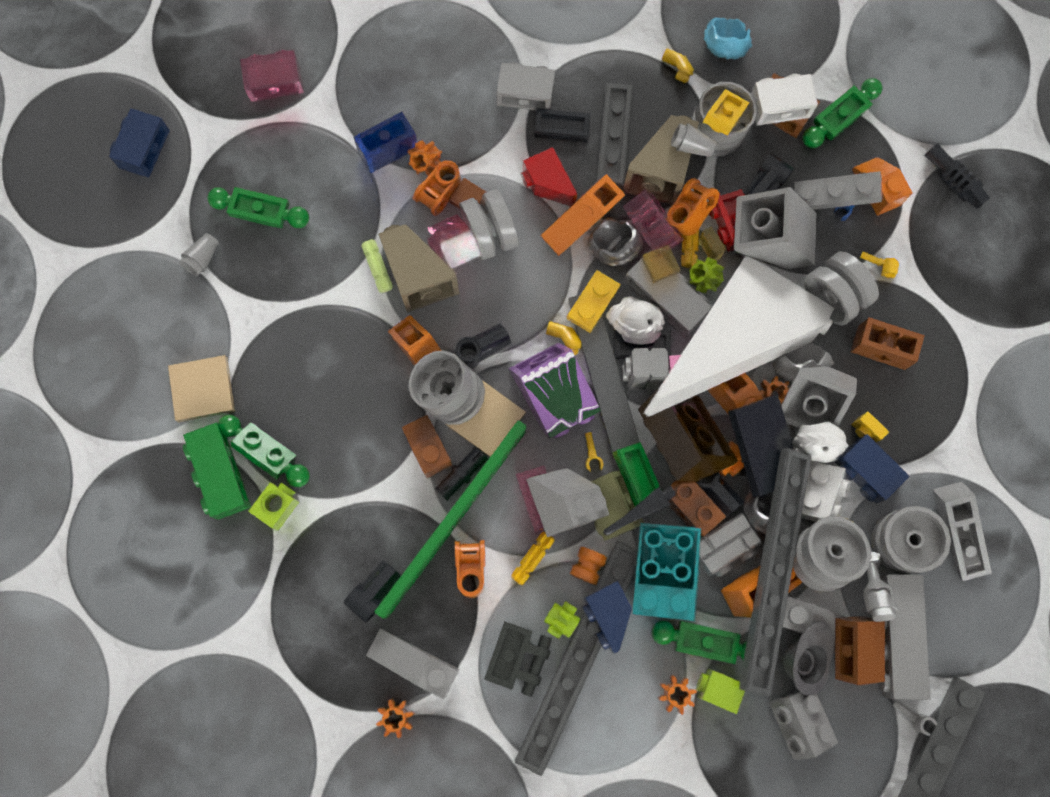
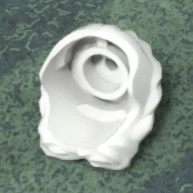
[606,296,665,344]
[792,422,848,463]

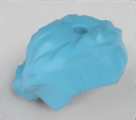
[704,18,752,59]

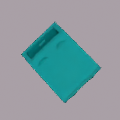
[632,523,701,621]

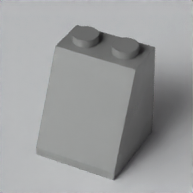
[734,187,816,269]

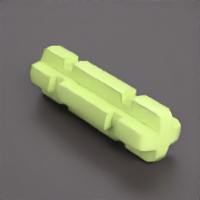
[361,239,393,293]

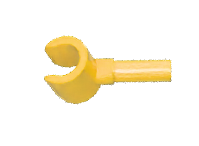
[860,251,899,278]
[585,432,604,472]

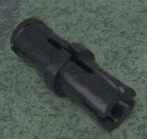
[434,447,488,501]

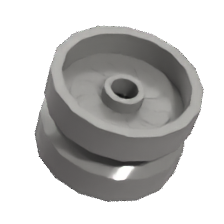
[459,189,519,261]
[804,251,879,326]
[871,506,951,574]
[793,516,872,592]

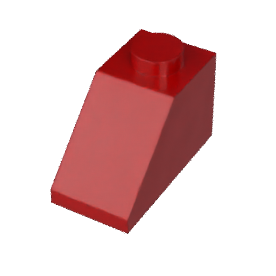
[520,147,577,207]

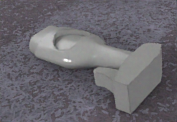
[858,552,898,622]

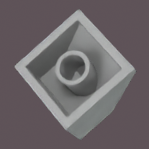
[781,367,857,428]
[526,468,610,537]

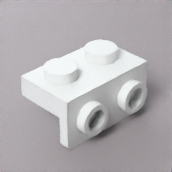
[801,461,850,522]

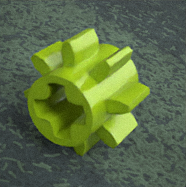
[689,257,724,294]
[543,601,581,639]

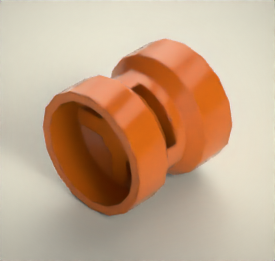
[569,546,607,585]

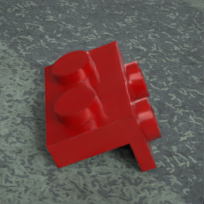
[709,189,744,252]

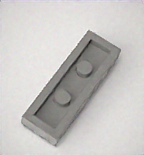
[795,171,882,210]

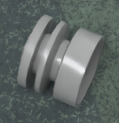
[691,82,757,156]
[408,351,485,425]

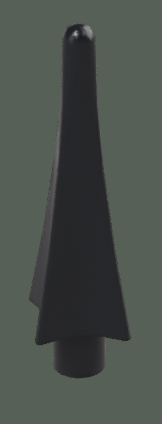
[603,486,676,536]

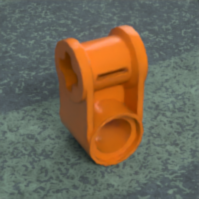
[412,160,462,216]
[667,178,719,236]
[455,540,486,598]

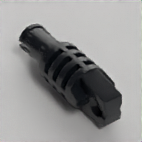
[924,143,990,209]

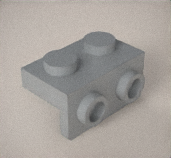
[770,690,838,760]

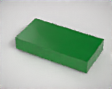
[612,442,660,506]

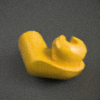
[661,48,694,83]
[546,321,581,355]

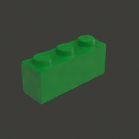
[182,422,251,520]

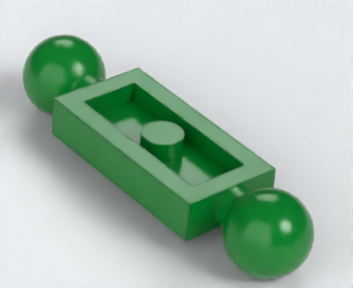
[802,78,883,149]
[207,187,309,229]
[218,415,310,488]
[651,620,747,664]

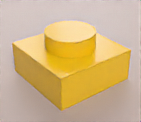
[851,411,889,442]

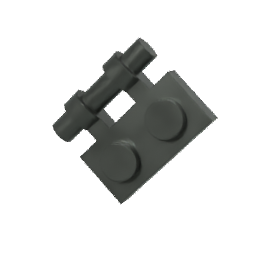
[484,621,552,697]

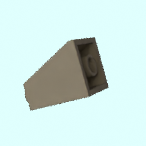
[623,115,699,205]
[378,224,460,313]

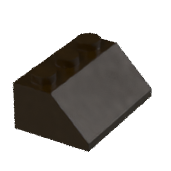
[638,387,738,481]

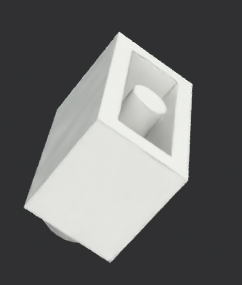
[751,74,818,126]

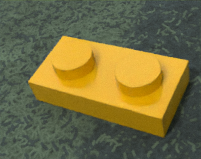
[703,89,750,136]
[566,270,621,333]

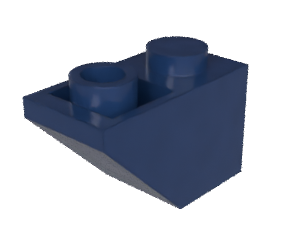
[582,581,632,654]

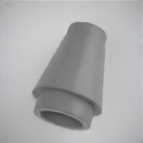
[671,123,716,157]
[179,233,219,276]

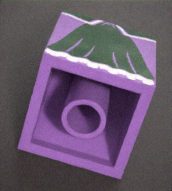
[509,343,601,438]

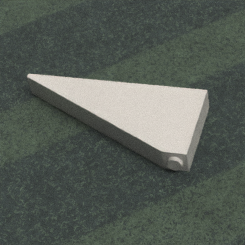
[644,255,834,416]

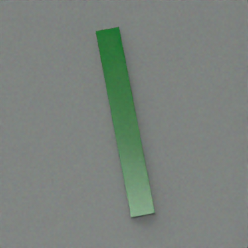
[375,420,527,619]

